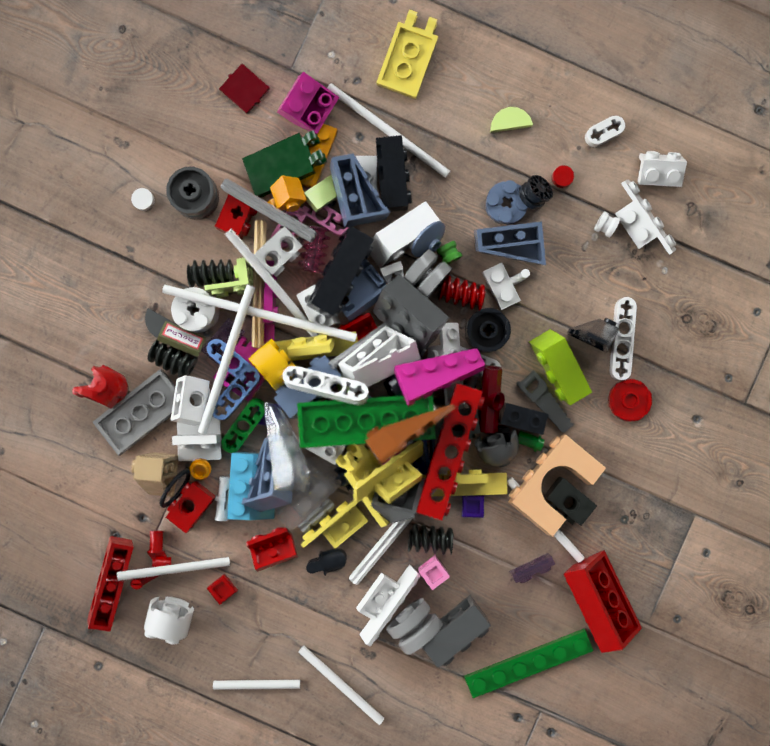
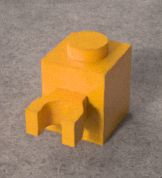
[268,175,306,212]

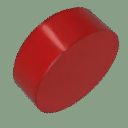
[552,165,574,188]

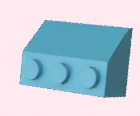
[227,452,275,520]

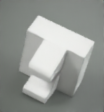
[379,261,404,284]

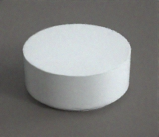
[131,188,155,211]

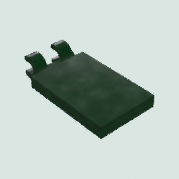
[242,130,327,198]

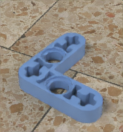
[207,339,261,420]

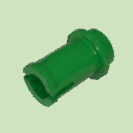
[518,430,545,452]

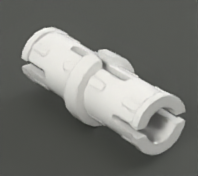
[214,476,230,521]

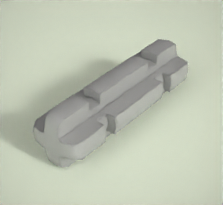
[298,498,335,533]

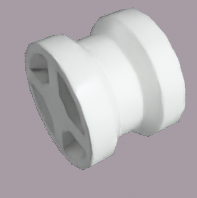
[594,211,620,238]

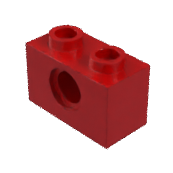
[165,481,216,533]

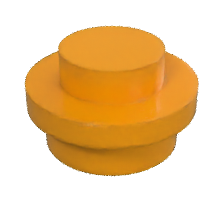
[190,458,212,480]

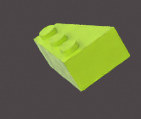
[529,329,593,405]

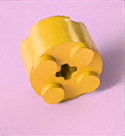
[248,339,295,391]

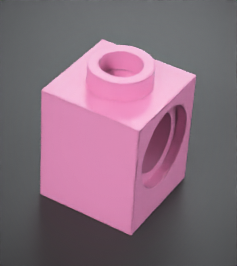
[418,555,450,590]

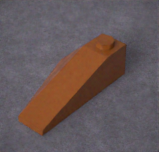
[365,404,456,464]

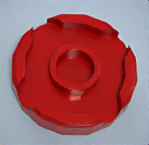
[608,379,652,422]

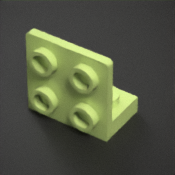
[204,258,253,298]

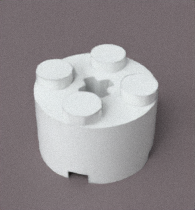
[171,287,220,333]
[144,597,194,645]

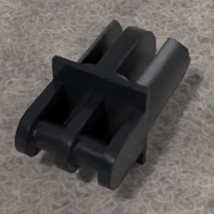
[306,548,347,576]

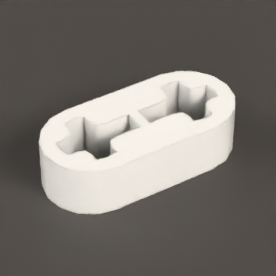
[585,116,625,147]

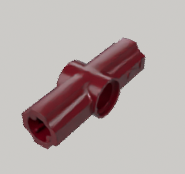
[479,365,505,433]

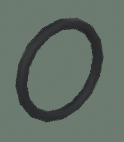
[159,469,191,508]

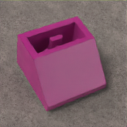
[277,72,339,134]

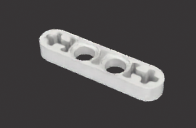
[610,297,637,380]
[283,366,368,405]

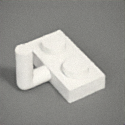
[482,262,530,311]

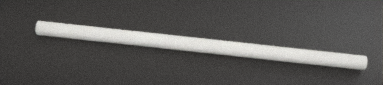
[163,285,357,342]

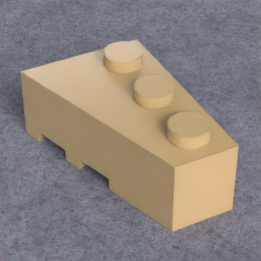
[131,452,178,497]

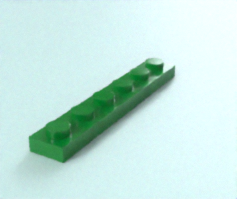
[464,629,593,698]

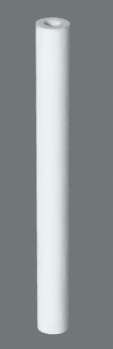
[213,680,300,690]

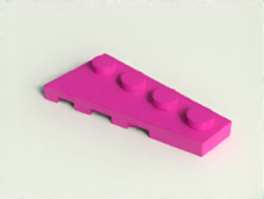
[394,348,485,406]

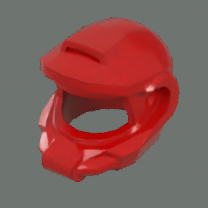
[72,365,128,409]

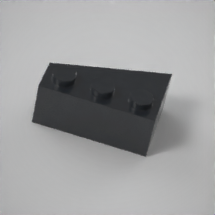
[376,135,412,212]

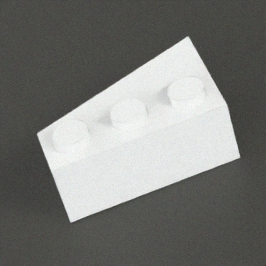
[370,201,440,269]
[338,326,421,391]

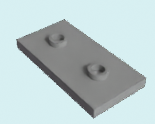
[93,369,176,456]

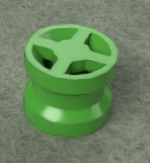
[436,241,463,264]

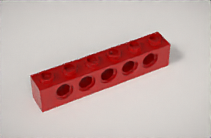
[416,383,485,521]

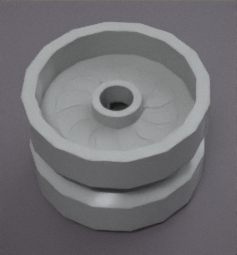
[404,249,452,298]
[386,598,443,655]

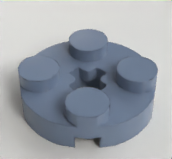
[485,180,528,225]

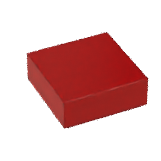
[207,573,238,605]

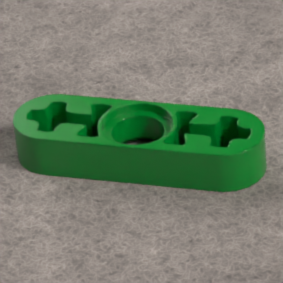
[221,398,266,453]

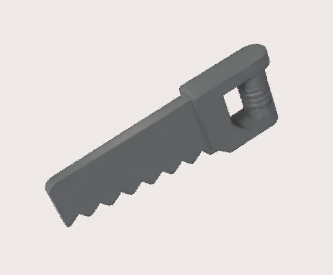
[516,370,574,433]

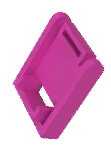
[213,336,265,402]

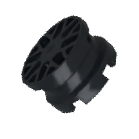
[519,175,553,210]

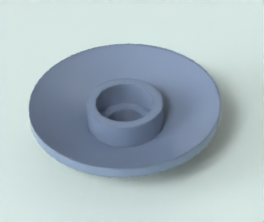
[411,221,445,257]

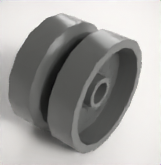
[166,166,219,220]

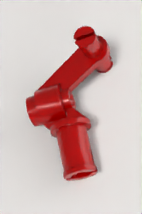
[130,531,171,590]

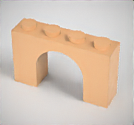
[508,435,606,536]

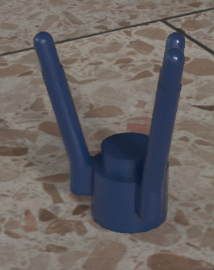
[406,439,435,474]

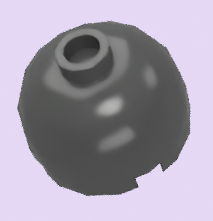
[475,427,520,467]

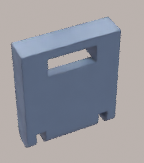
[342,259,386,322]

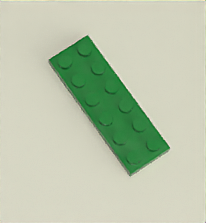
[297,394,436,448]

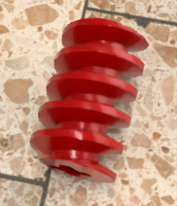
[439,275,486,310]

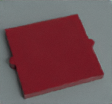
[219,63,270,114]

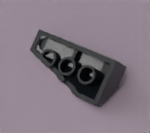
[567,318,619,353]

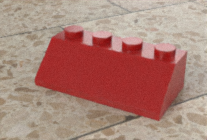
[563,550,642,653]

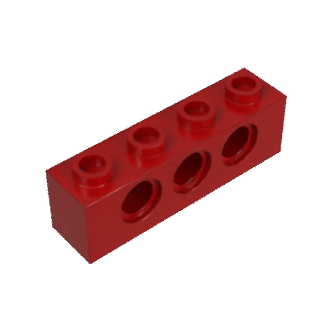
[87,536,134,632]

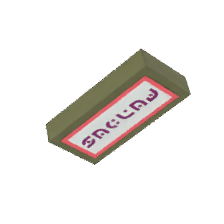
[157,321,206,357]

